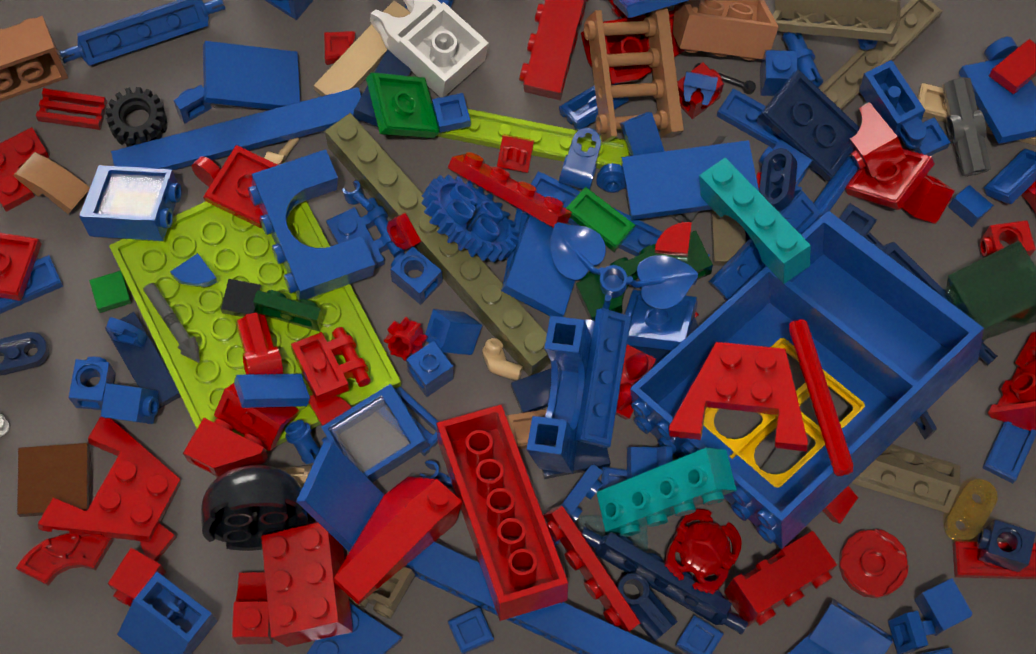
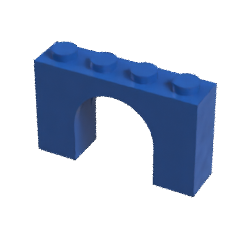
[248,149,375,300]
[527,316,592,474]

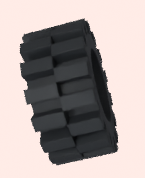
[106,87,168,147]

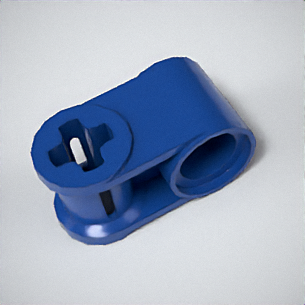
[558,128,601,190]

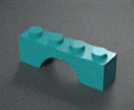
[699,157,811,284]

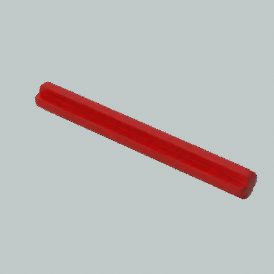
[789,319,854,476]

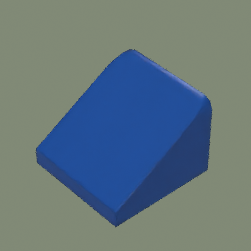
[948,185,994,228]

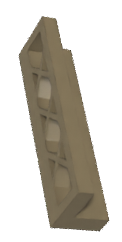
[773,0,900,42]
[851,444,960,514]

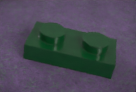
[253,290,324,332]

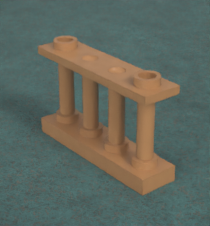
[584,7,684,143]

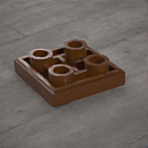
[17,443,90,517]

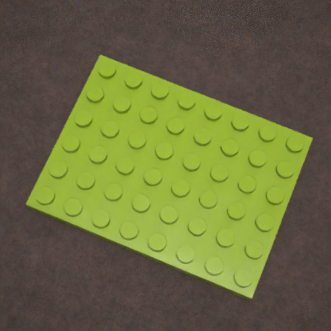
[109,201,401,451]

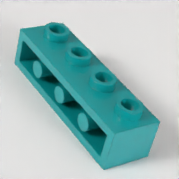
[596,448,737,537]

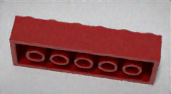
[436,404,568,621]

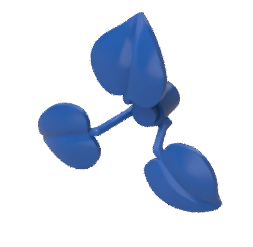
[551,222,698,337]

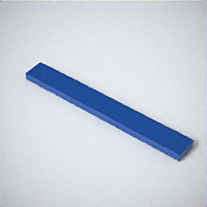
[111,87,362,170]

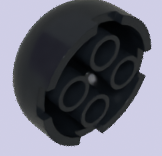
[201,465,308,551]

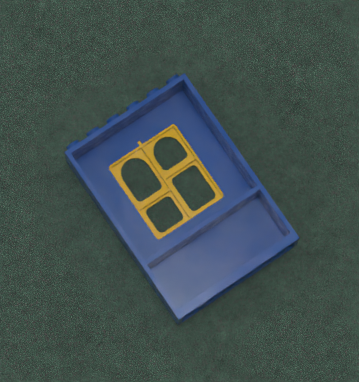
[630,210,984,549]

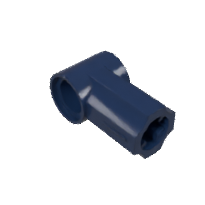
[616,573,678,642]

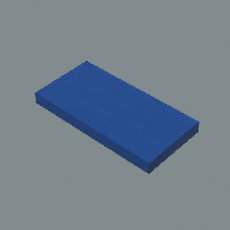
[621,140,759,220]

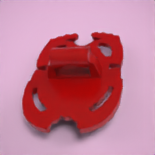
[665,509,742,594]

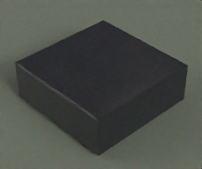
[221,279,262,317]

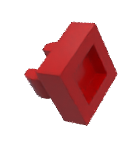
[497,134,535,173]

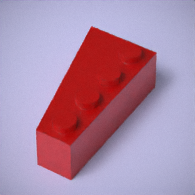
[519,0,588,101]

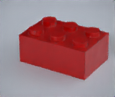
[261,522,353,647]

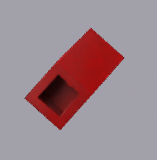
[183,418,268,477]

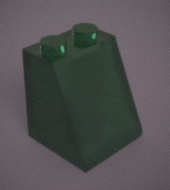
[944,241,1036,340]

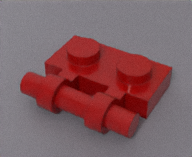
[291,327,371,403]

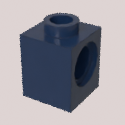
[976,520,1036,572]

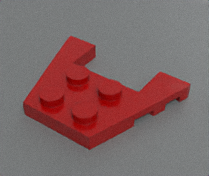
[669,342,808,452]
[38,416,180,542]

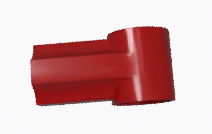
[236,313,283,374]

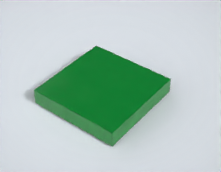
[366,72,440,138]

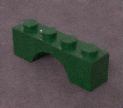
[576,230,713,321]

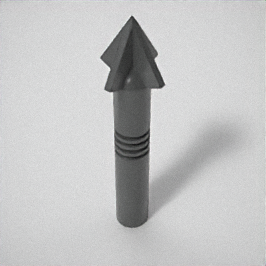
[143,283,200,362]

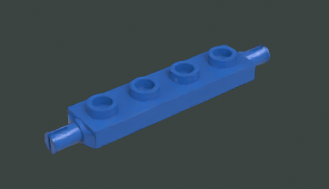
[60,0,226,66]

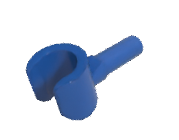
[342,180,374,211]
[420,460,453,488]

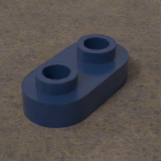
[759,148,797,211]
[0,332,49,376]

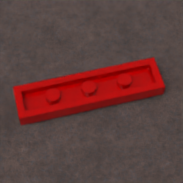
[448,152,572,228]
[543,506,640,631]

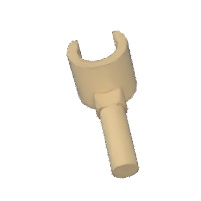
[264,137,299,165]

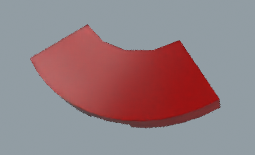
[16,533,114,586]

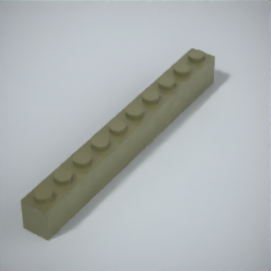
[325,113,551,376]

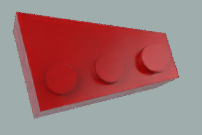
[724,531,837,627]

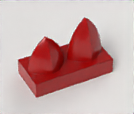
[616,344,656,420]

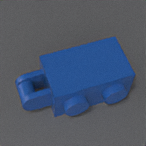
[859,60,927,149]

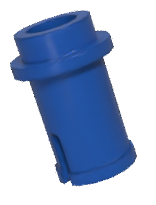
[285,420,320,464]

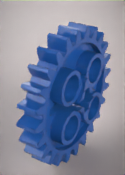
[421,175,519,262]

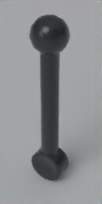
[694,63,756,94]

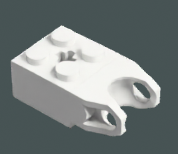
[370,0,489,98]

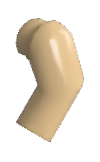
[482,338,523,381]

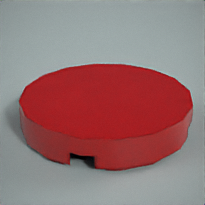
[839,529,909,598]

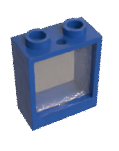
[79,165,182,241]
[321,384,430,482]

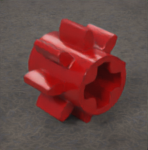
[384,317,428,361]

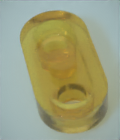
[944,479,998,542]

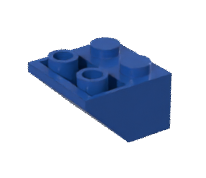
[117,572,217,654]

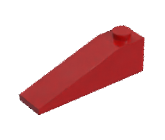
[333,477,462,605]

